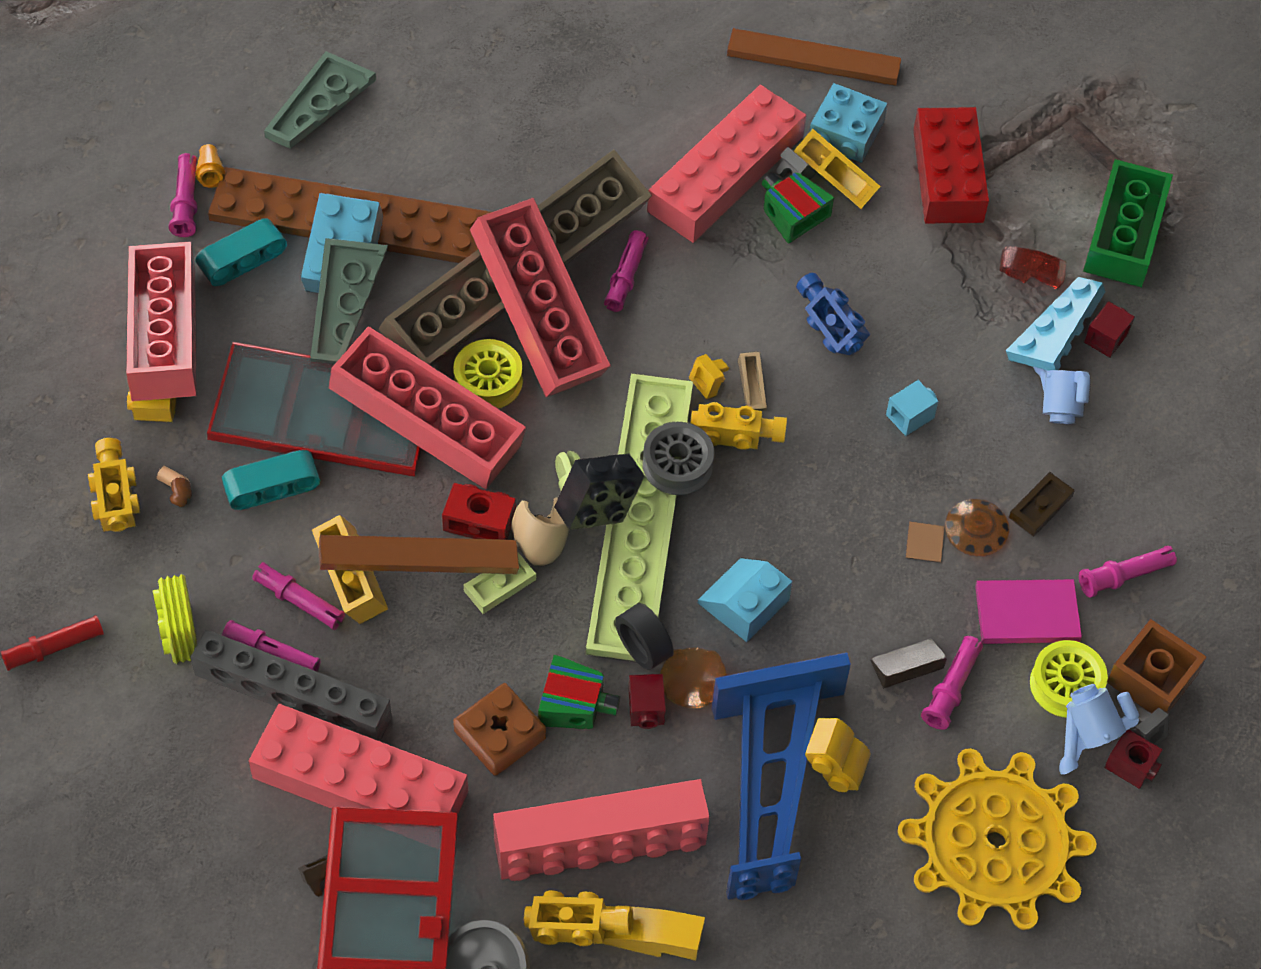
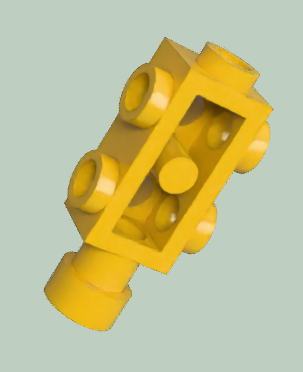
[691,402,787,449]
[88,438,140,532]
[524,890,633,946]

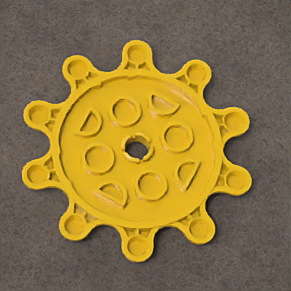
[897,748,1097,930]

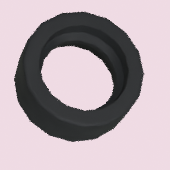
[615,603,674,670]

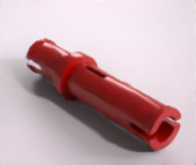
[0,615,104,671]

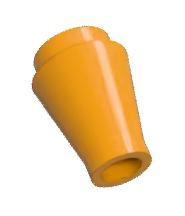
[195,144,225,188]

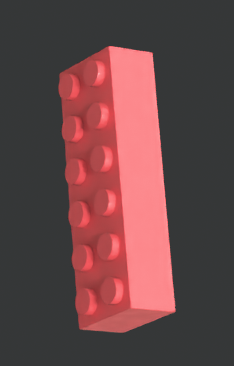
[647,85,806,243]
[470,198,611,397]
[126,242,196,401]
[329,326,526,490]
[249,703,468,851]
[493,779,710,881]

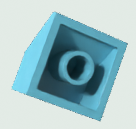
[697,558,792,642]

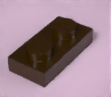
[1009,472,1075,537]

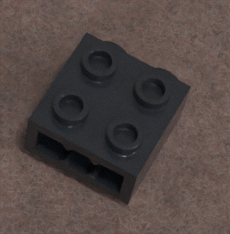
[554,453,645,530]

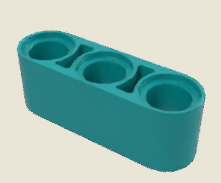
[195,218,287,286]
[222,450,320,510]

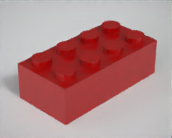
[913,107,989,224]

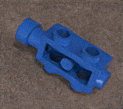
[796,273,871,355]

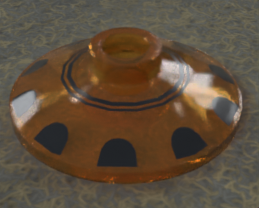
[945,499,1009,556]

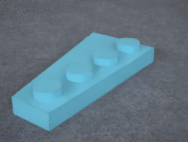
[1006,277,1105,371]

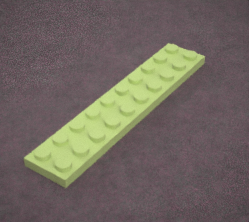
[586,373,693,661]

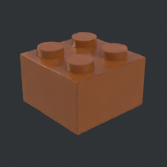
[1107,619,1207,714]

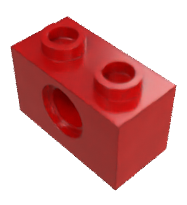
[442,483,516,540]

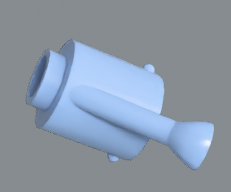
[1033,367,1090,424]
[1059,684,1139,774]

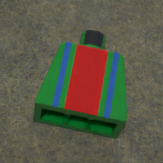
[762,173,834,244]
[538,655,620,729]

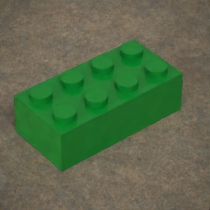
[1083,159,1173,288]

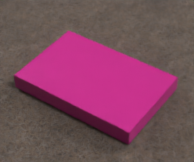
[975,579,1082,644]

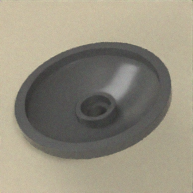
[447,920,530,969]

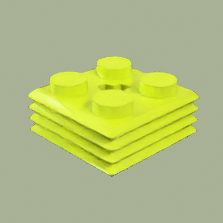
[153,574,197,664]

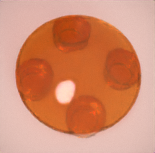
[660,647,727,708]

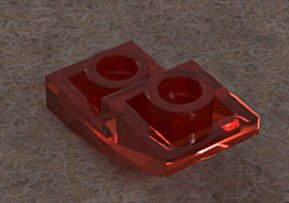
[999,246,1066,290]

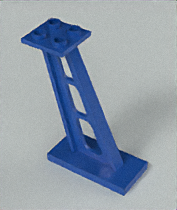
[712,653,851,900]

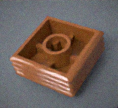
[453,683,546,776]

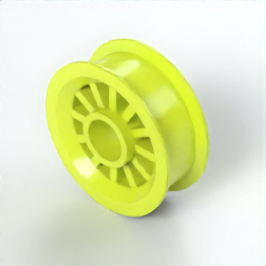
[453,339,523,409]
[1030,640,1108,718]

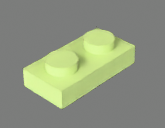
[464,553,536,614]

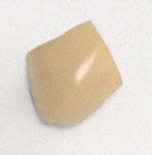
[511,497,569,566]

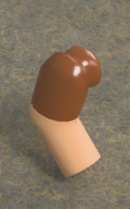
[157,466,192,507]

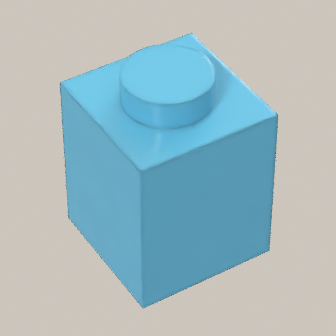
[886,380,938,436]

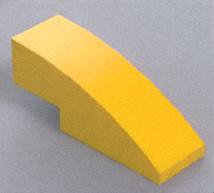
[794,129,881,209]
[603,906,705,961]

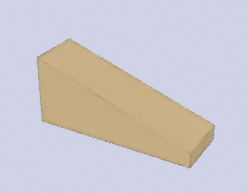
[738,352,767,410]

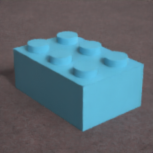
[301,193,383,293]

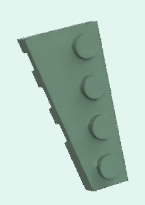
[264,51,376,149]
[310,238,388,364]

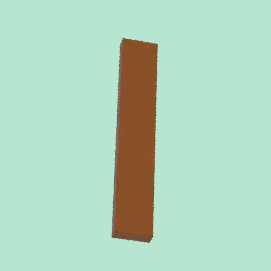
[727,28,901,86]
[319,535,519,574]

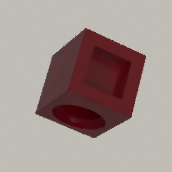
[1084,301,1135,358]
[628,674,666,729]
[1104,729,1163,789]

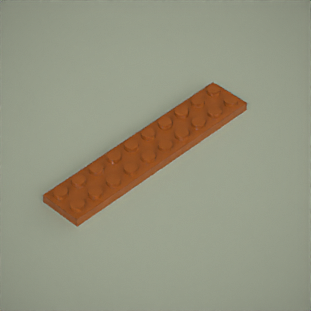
[208,167,491,263]

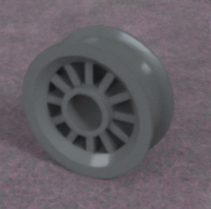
[643,421,714,495]

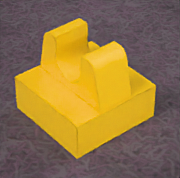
[689,354,729,399]

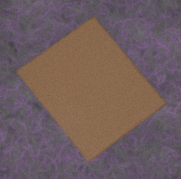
[906,522,944,562]

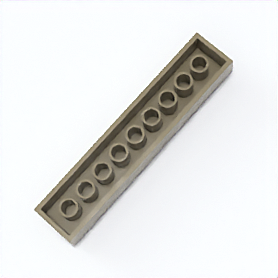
[379,149,652,366]

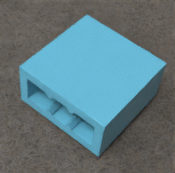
[810,83,887,163]

